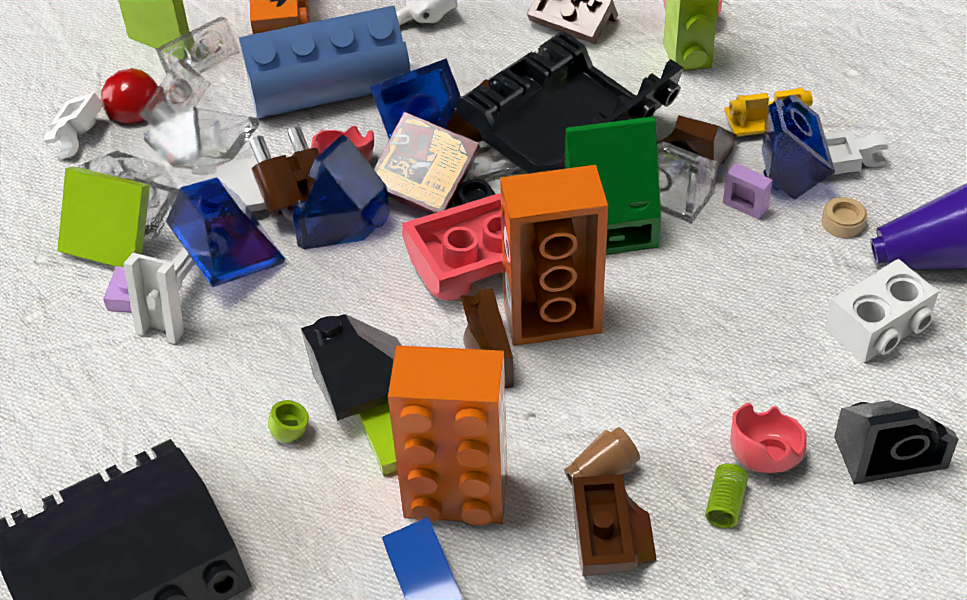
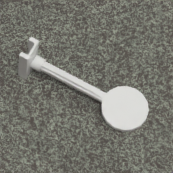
[123,158,266,344]

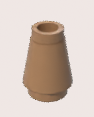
[564,427,640,485]

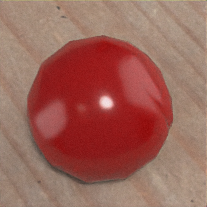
[101,68,162,124]

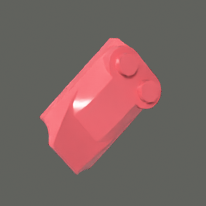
[402,193,503,301]

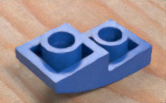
[381,517,463,600]

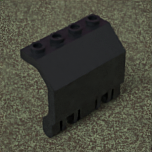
[455,32,684,174]
[0,439,252,600]

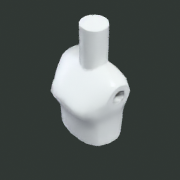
[396,0,458,26]

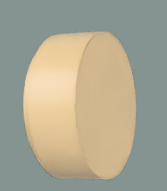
[821,197,867,238]

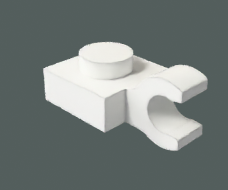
[43,92,104,160]
[809,130,888,176]

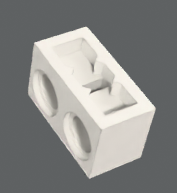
[825,259,939,363]

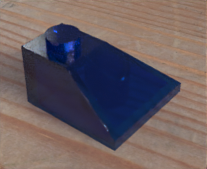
[166,177,286,287]

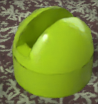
[268,400,309,443]

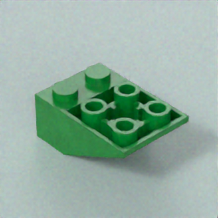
[565,116,661,255]

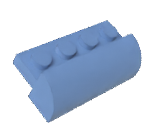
[239,5,411,119]

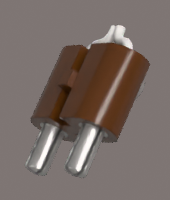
[249,126,337,226]

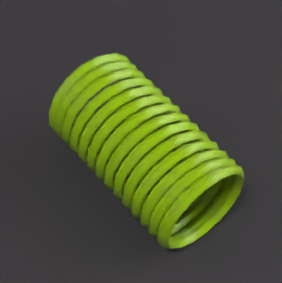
[705,463,749,528]

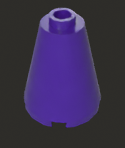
[870,183,967,270]

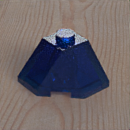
[370,58,461,139]
[761,94,835,200]
[292,135,390,249]

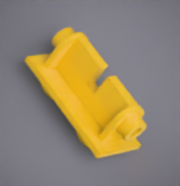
[724,87,814,137]

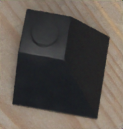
[301,314,402,421]

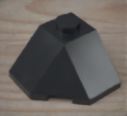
[834,400,959,484]

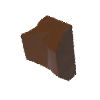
[657,115,737,164]
[460,288,514,388]
[572,474,656,576]

